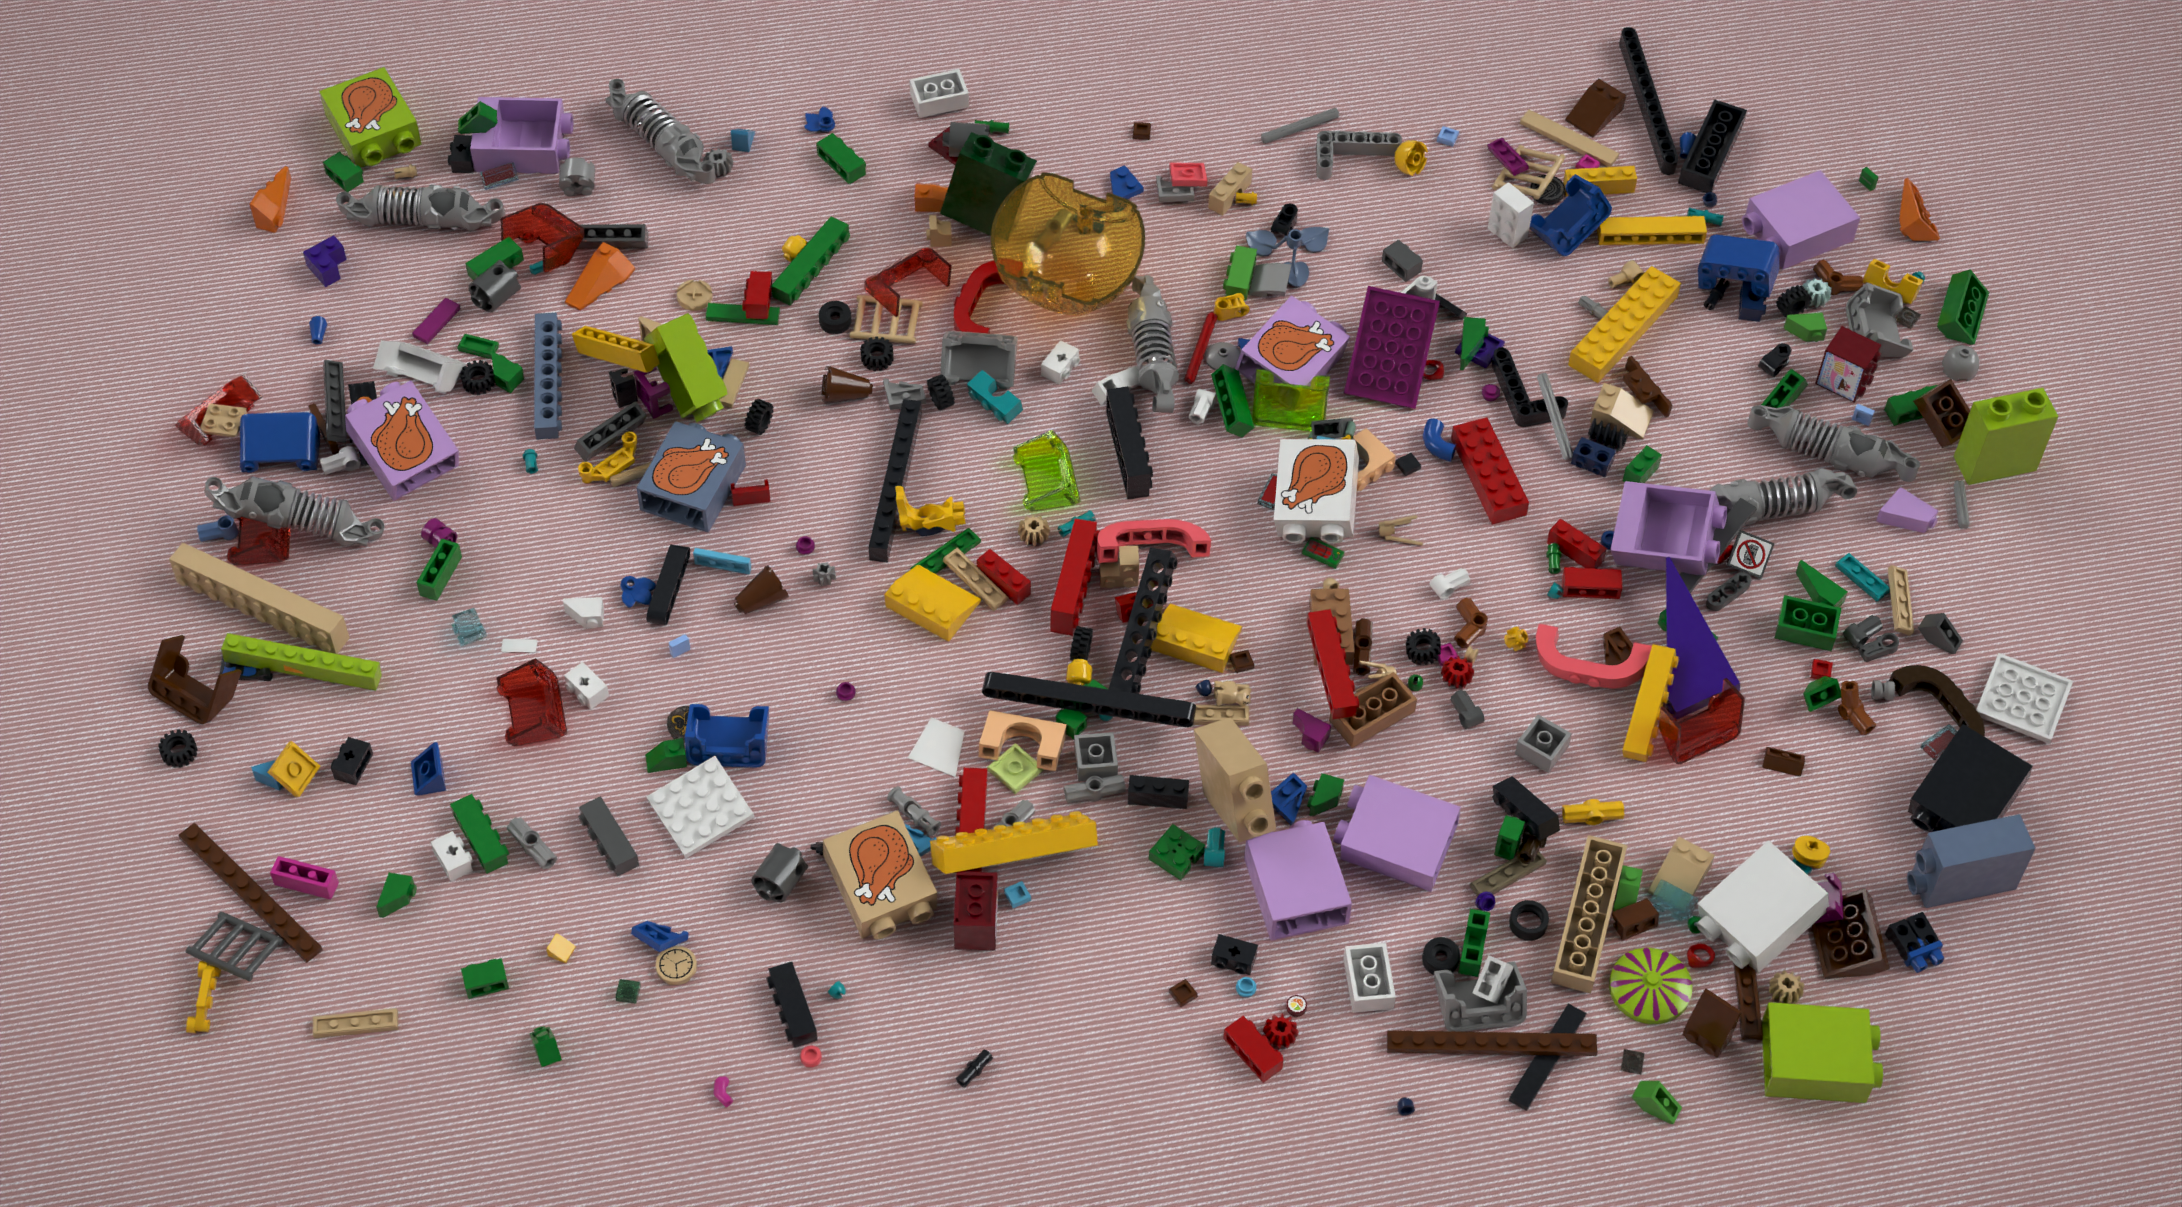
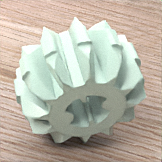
[1802,277,1831,308]

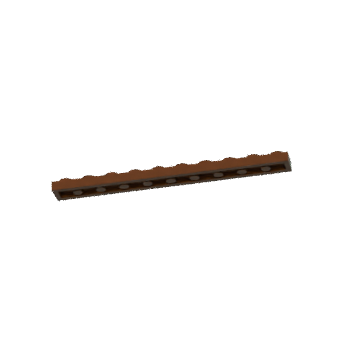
[178,823,323,963]
[1387,1030,1598,1056]

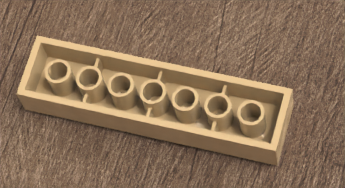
[1551,835,1628,994]

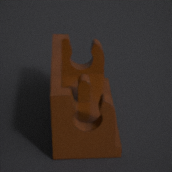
[1612,898,1659,941]

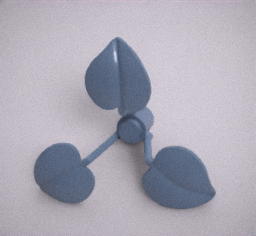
[1246,227,1329,287]

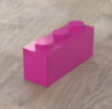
[270,856,339,900]

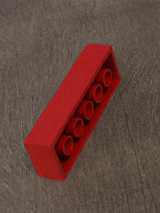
[1451,417,1529,525]
[1050,518,1100,636]

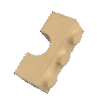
[1208,162,1252,216]

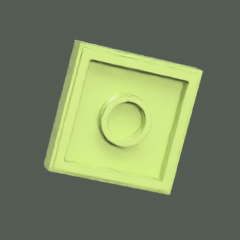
[987,743,1043,794]

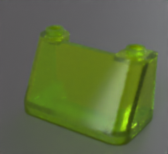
[1252,369,1330,431]
[1013,429,1081,512]

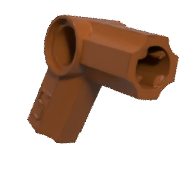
[1813,260,1863,295]
[1454,597,1488,648]
[1838,681,1876,735]

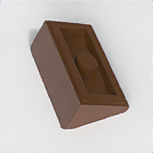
[1762,747,1805,777]

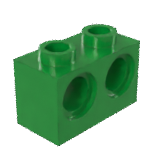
[1494,815,1525,861]

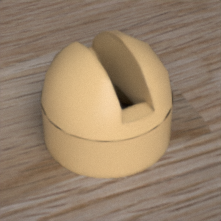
[1323,578,1340,589]

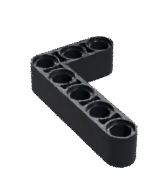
[1492,347,1568,427]

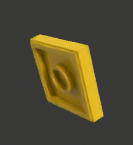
[267,741,320,797]

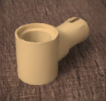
[1608,260,1644,288]

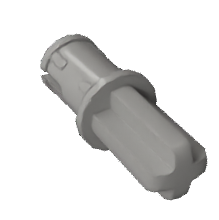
[1578,296,1608,319]

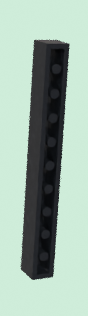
[868,399,922,563]

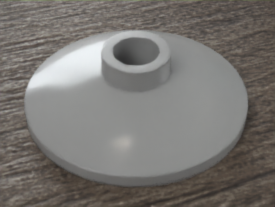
[1205,342,1240,370]

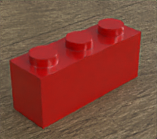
[742,271,773,319]
[1547,518,1607,569]
[977,549,1031,605]
[1562,567,1622,599]
[1223,1015,1284,1083]

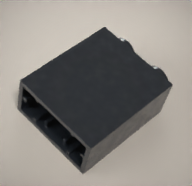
[1908,724,2033,832]

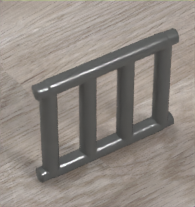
[185,911,285,982]

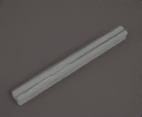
[1261,108,1339,144]
[1537,373,1573,460]

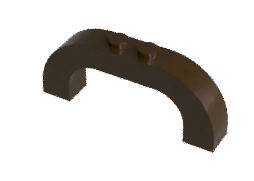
[1889,665,1985,737]

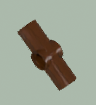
[1353,618,1373,676]

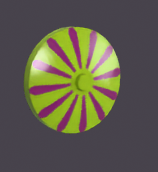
[1609,948,1693,1024]

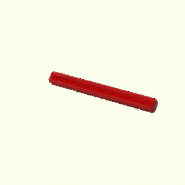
[1184,312,1218,384]

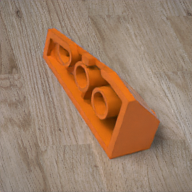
[249,166,291,233]
[1899,177,1940,241]
[914,183,948,212]
[565,242,635,310]

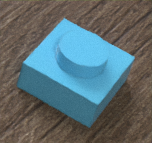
[1004,881,1031,908]

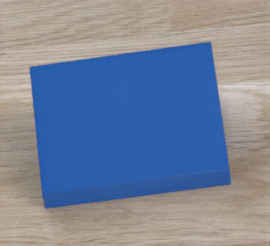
[411,742,446,796]

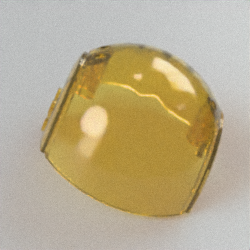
[991,172,1145,316]

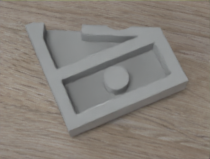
[1156,176,1195,203]
[883,378,926,410]

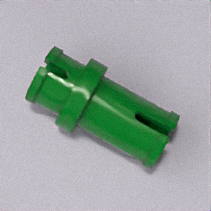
[1546,543,1562,574]

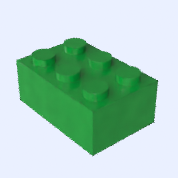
[1774,595,1841,652]

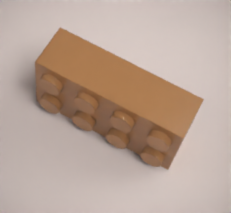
[1309,589,1354,666]
[1329,672,1417,748]

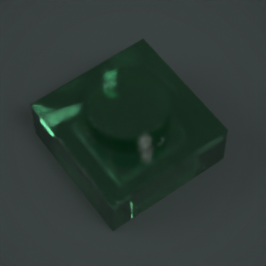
[615,979,641,1004]

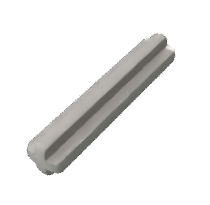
[1954,480,1970,529]

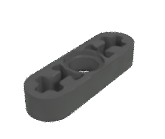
[1706,572,1752,611]

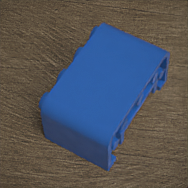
[1698,235,1779,298]

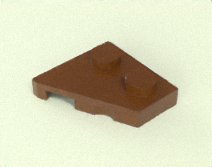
[1603,627,1633,665]

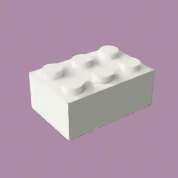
[910,69,969,118]
[1488,182,1534,248]
[1343,943,1396,1013]

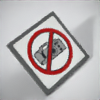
[1726,530,1775,579]

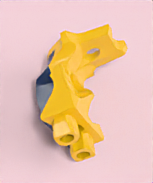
[895,486,966,536]

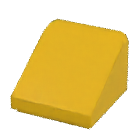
[546,933,576,963]

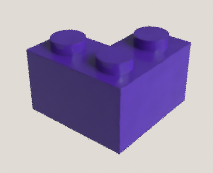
[303,235,347,288]

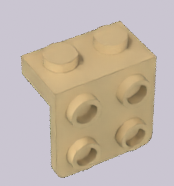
[200,403,247,437]

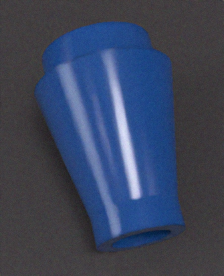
[1680,132,1696,159]
[309,316,328,345]

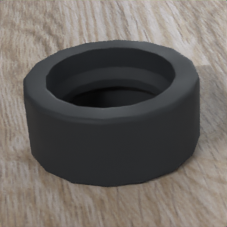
[1509,900,1549,941]

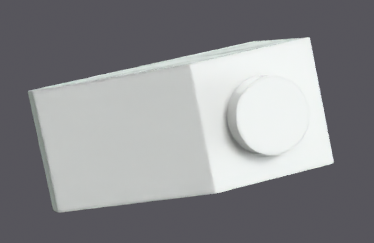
[563,597,604,629]

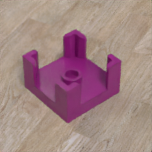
[633,367,673,419]
[1814,872,1843,924]

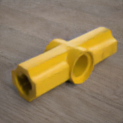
[1562,799,1625,825]

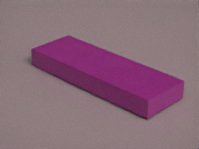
[1487,138,1529,176]
[412,297,461,344]

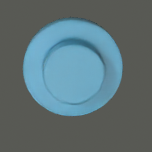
[1236,977,1256,997]

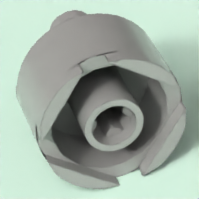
[559,157,595,196]

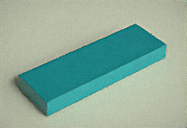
[1835,553,1890,602]

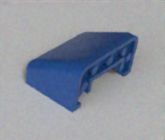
[1529,174,1612,256]
[240,412,321,473]
[685,704,769,768]

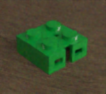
[1148,824,1205,880]

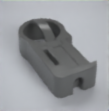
[1858,633,1899,662]

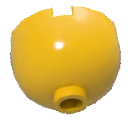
[1394,140,1428,176]

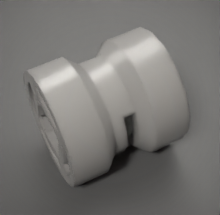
[1871,680,1895,701]

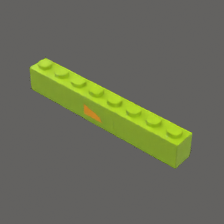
[221,633,382,691]

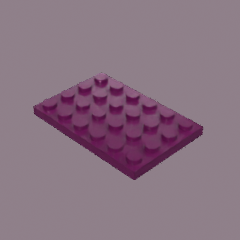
[1344,286,1440,409]

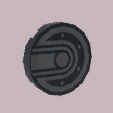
[1530,175,1565,205]

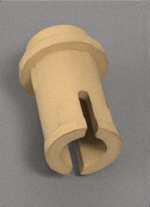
[394,164,417,179]

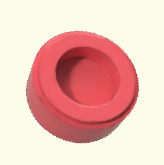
[800,1045,822,1068]

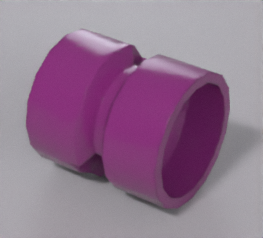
[421,518,458,548]

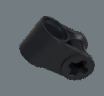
[1271,203,1298,236]
[1758,343,1792,377]

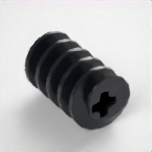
[1588,418,1629,451]

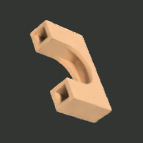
[1352,428,1396,491]
[978,710,1066,771]

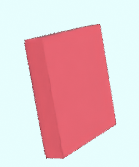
[1169,163,1208,187]

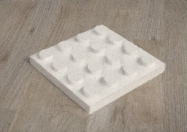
[1976,653,2073,744]
[646,756,755,858]

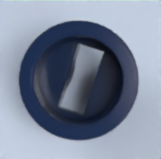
[1702,192,1717,208]
[1195,680,1212,696]
[1397,1097,1415,1116]

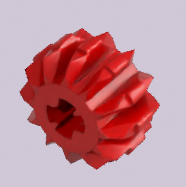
[1441,655,1474,689]
[1263,1013,1298,1050]

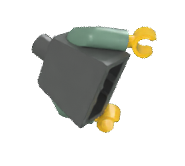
[1308,418,1356,440]

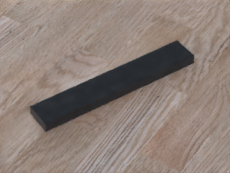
[1509,1003,1587,1111]

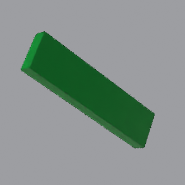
[706,303,780,325]
[910,528,981,574]

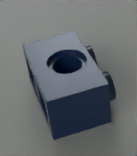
[1738,281,1767,322]

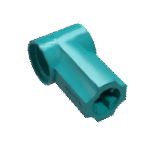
[1204,827,1225,868]

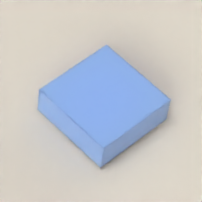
[1437,126,1459,147]
[1852,404,1875,426]
[669,634,690,658]

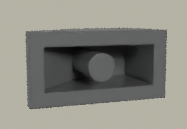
[1918,613,1963,654]

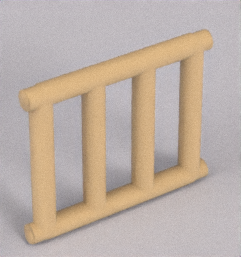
[1492,145,1566,200]
[849,295,923,344]

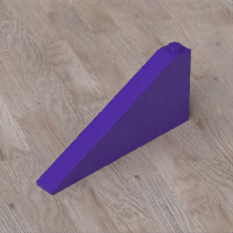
[1666,557,1740,720]

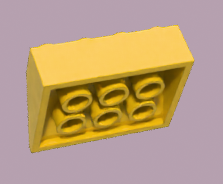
[884,565,981,642]
[1151,604,1242,673]

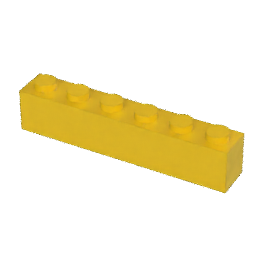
[1597,216,1707,245]
[572,325,660,373]
[1622,644,1679,762]

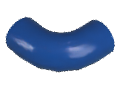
[1423,418,1456,462]

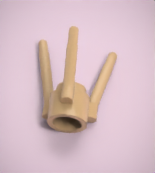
[1379,515,1423,546]
[1356,661,1397,692]

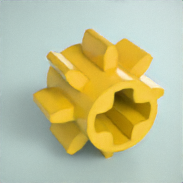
[1504,626,1528,651]

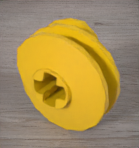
[1792,835,1830,869]

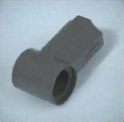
[1843,615,1883,649]
[1450,690,1484,729]

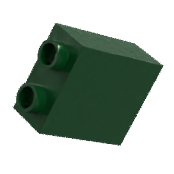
[940,132,1037,242]

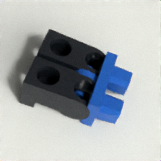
[1885,912,1945,973]

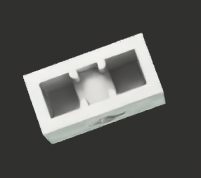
[1041,340,1080,385]
[564,662,609,709]
[431,831,474,882]
[1472,955,1514,1004]

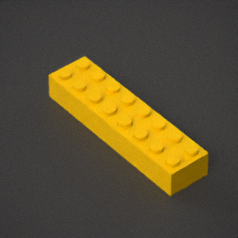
[1568,266,1681,383]
[930,811,1098,874]

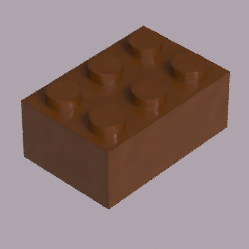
[1913,379,1970,448]

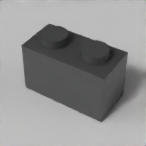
[1382,239,1423,282]

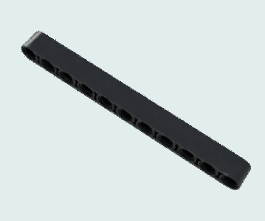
[1619,27,1678,175]
[982,672,1196,728]

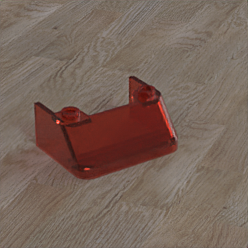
[500,203,584,273]
[864,248,952,317]
[174,373,263,446]
[1659,678,1745,764]

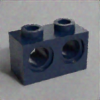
[1571,437,1616,477]

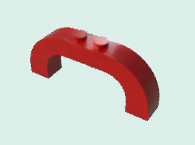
[953,260,1022,334]

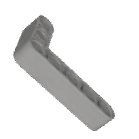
[1316,131,1402,180]

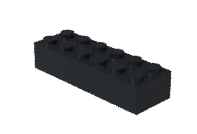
[1678,99,1747,193]
[1106,386,1153,499]

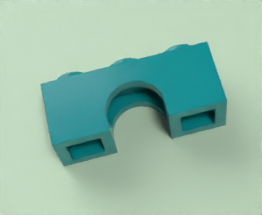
[967,370,1023,424]

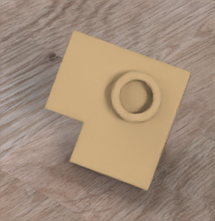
[926,215,952,247]

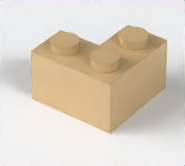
[1099,546,1139,588]

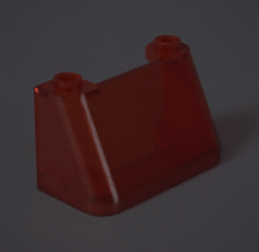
[227,517,291,565]
[496,658,567,747]

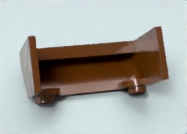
[148,635,242,724]

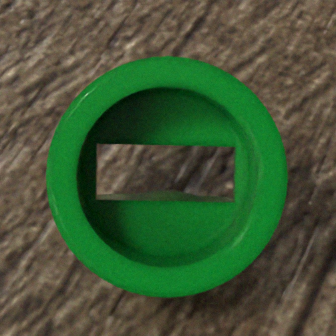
[1407,674,1423,691]
[1687,916,1702,934]

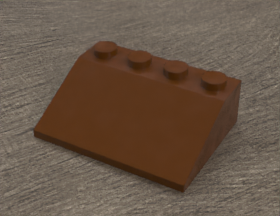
[1812,888,1890,979]

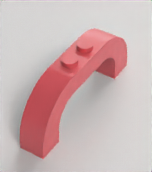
[1096,519,1211,563]
[1536,624,1652,689]

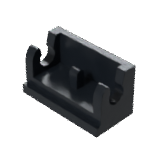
[609,368,638,408]

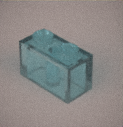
[1650,879,1699,922]

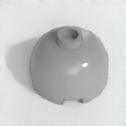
[1942,345,1980,381]

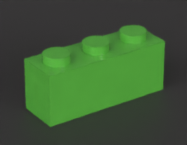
[1223,245,1257,301]

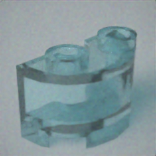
[451,608,487,647]

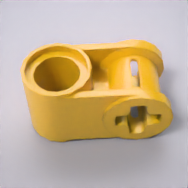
[1214,293,1250,321]

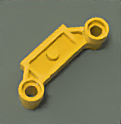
[578,432,637,483]
[186,961,221,1033]

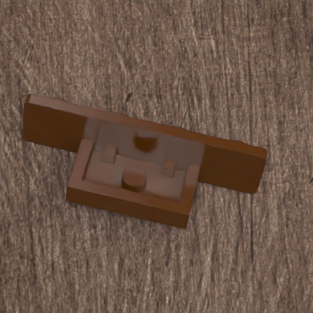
[1622,356,1672,418]

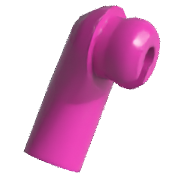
[713,1076,733,1107]

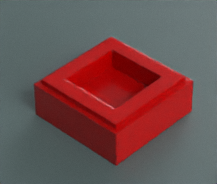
[1810,659,1833,679]

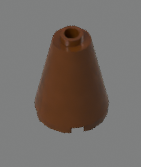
[821,366,873,403]
[734,565,789,614]

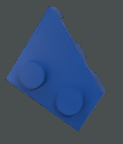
[1110,165,1144,205]
[1271,772,1307,825]
[631,921,689,952]

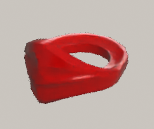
[1423,360,1444,380]
[1687,943,1715,968]

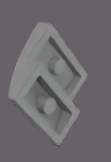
[1249,263,1291,298]

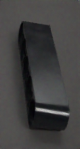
[646,544,691,625]

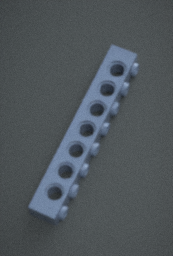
[534,312,562,440]

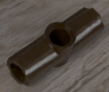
[1517,828,1547,864]

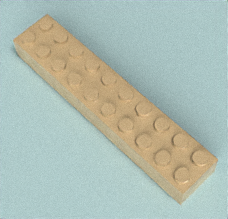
[169,543,350,654]

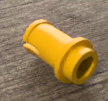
[1236,191,1257,206]

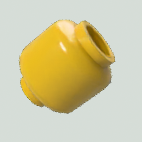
[782,235,807,262]
[1066,659,1092,686]

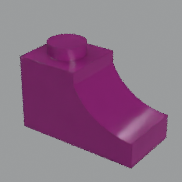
[1292,708,1331,753]

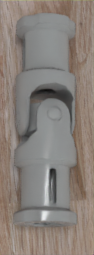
[887,786,941,837]

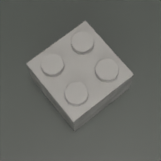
[1515,715,1572,773]
[1074,732,1118,781]

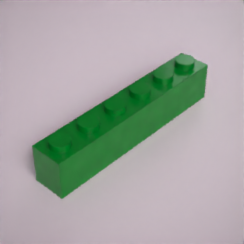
[771,216,850,306]

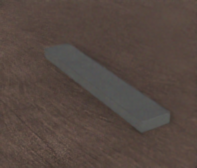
[323,360,347,443]
[1680,498,1757,593]

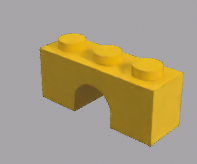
[1863,259,1923,304]

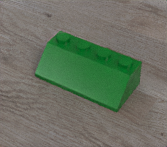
[1937,269,1990,345]

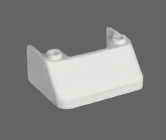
[373,340,466,394]

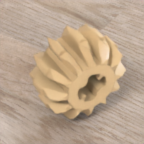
[1018,514,1050,547]
[1768,970,1804,1004]

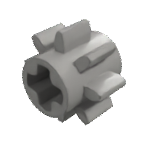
[813,562,836,586]

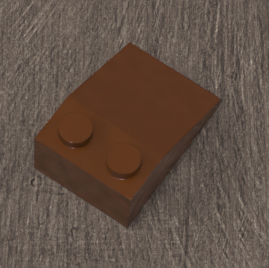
[1565,78,1626,137]
[1682,988,1741,1058]

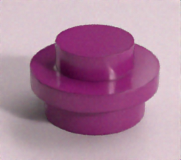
[1482,384,1500,402]
[796,536,815,555]
[836,682,856,701]

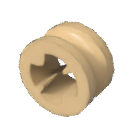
[1464,646,1479,665]

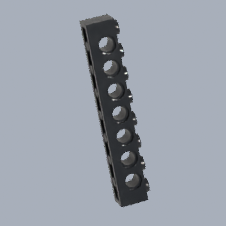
[1109,547,1178,694]

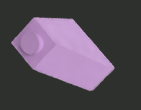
[1876,487,1938,533]

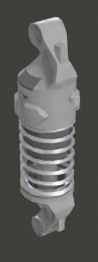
[605,79,716,184]
[1127,275,1179,413]
[1709,468,1858,526]

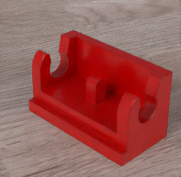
[731,479,771,506]

